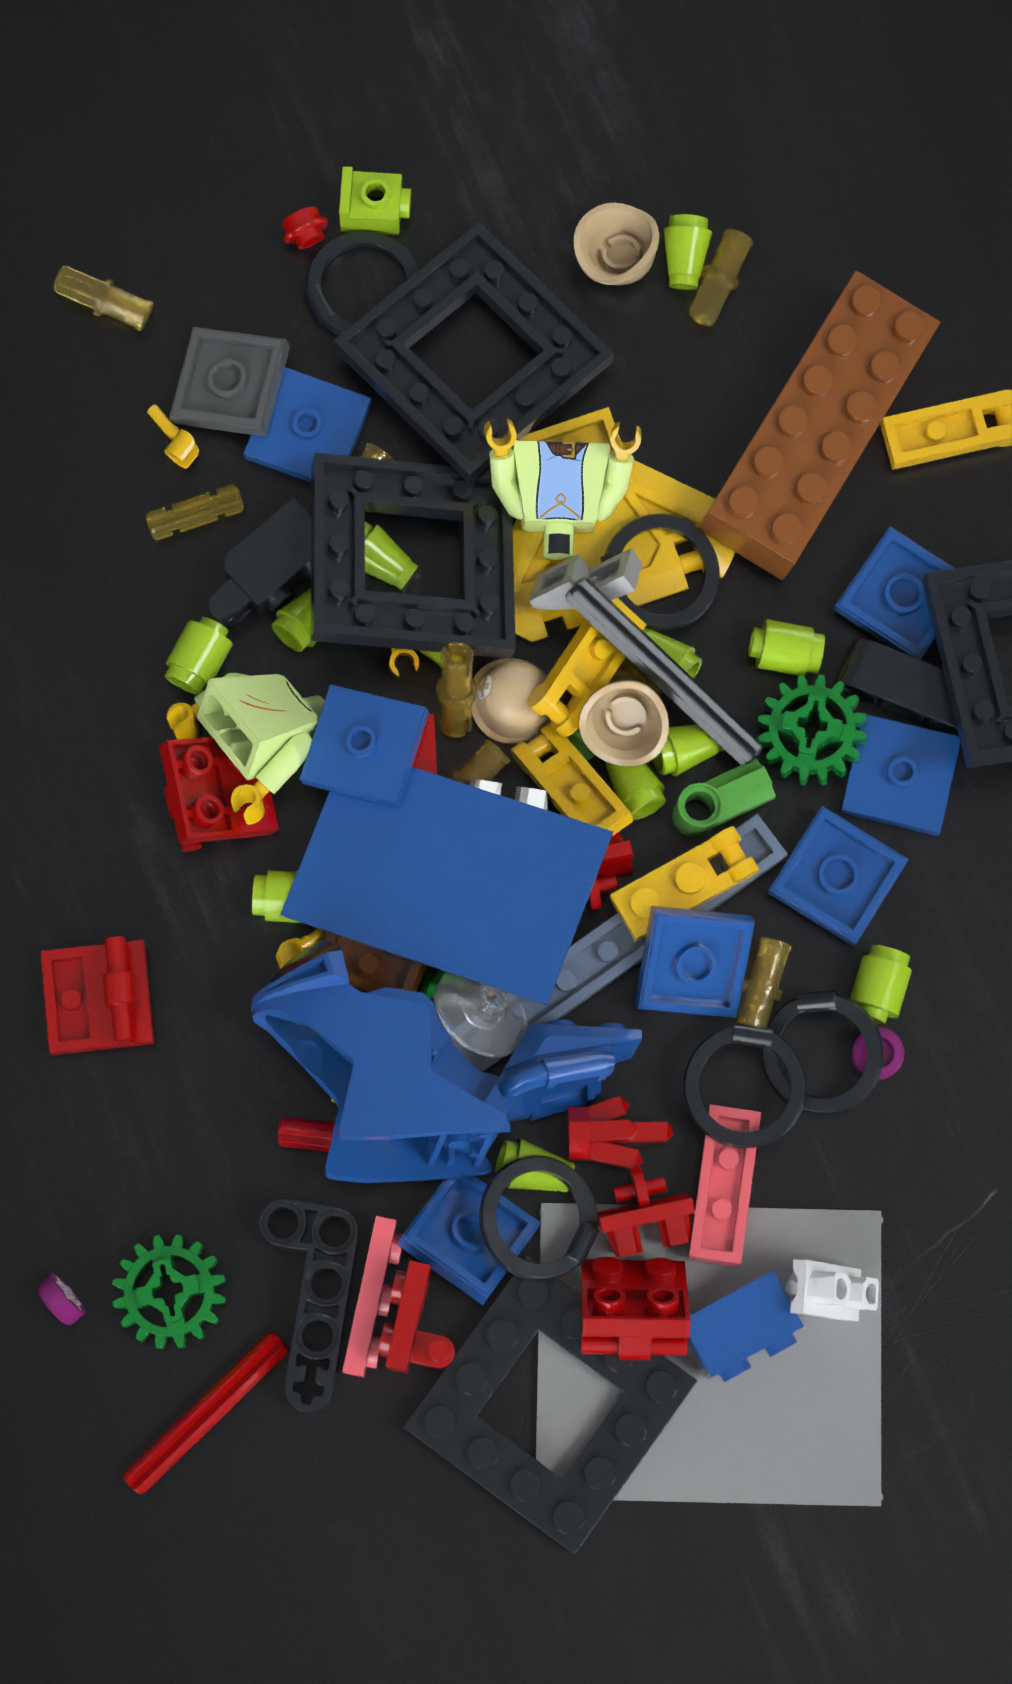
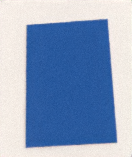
[280,767,613,1006]

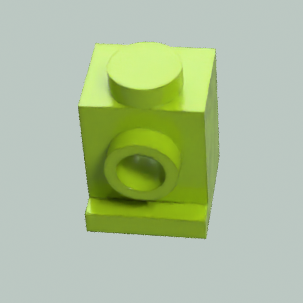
[339,167,411,235]

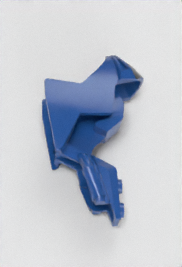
[251,939,642,1183]

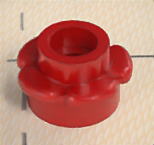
[282,206,328,249]

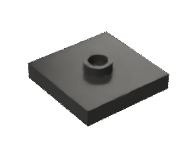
[169,327,290,437]

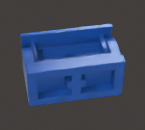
[688,1270,804,1382]

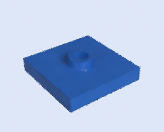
[244,367,372,483]
[833,526,955,660]
[300,684,429,808]
[840,714,960,836]
[768,806,909,946]
[634,906,755,1018]
[397,1176,541,1305]

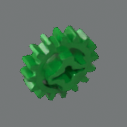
[758,674,867,786]
[112,1234,227,1349]

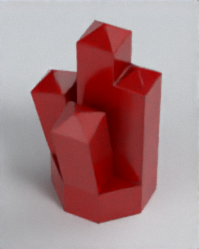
[567,1096,673,1170]

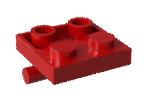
[159,737,279,852]
[41,936,155,1055]
[580,1257,691,1360]
[378,1260,455,1374]

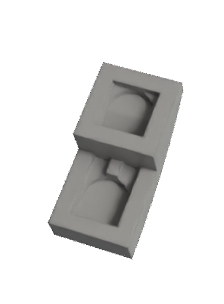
[529,548,642,610]

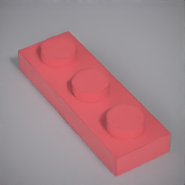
[688,1104,761,1268]
[342,1216,403,1378]

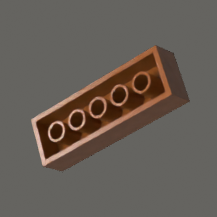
[698,270,941,581]

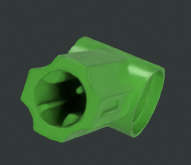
[672,758,776,838]

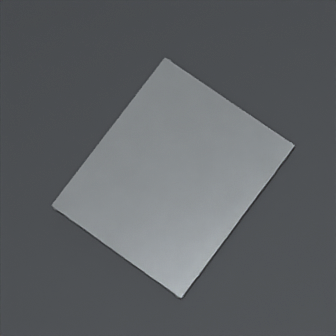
[536,1203,883,1506]

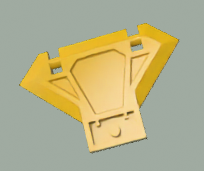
[513,407,735,642]

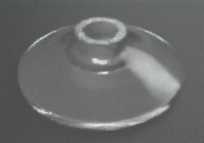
[434,972,528,1058]

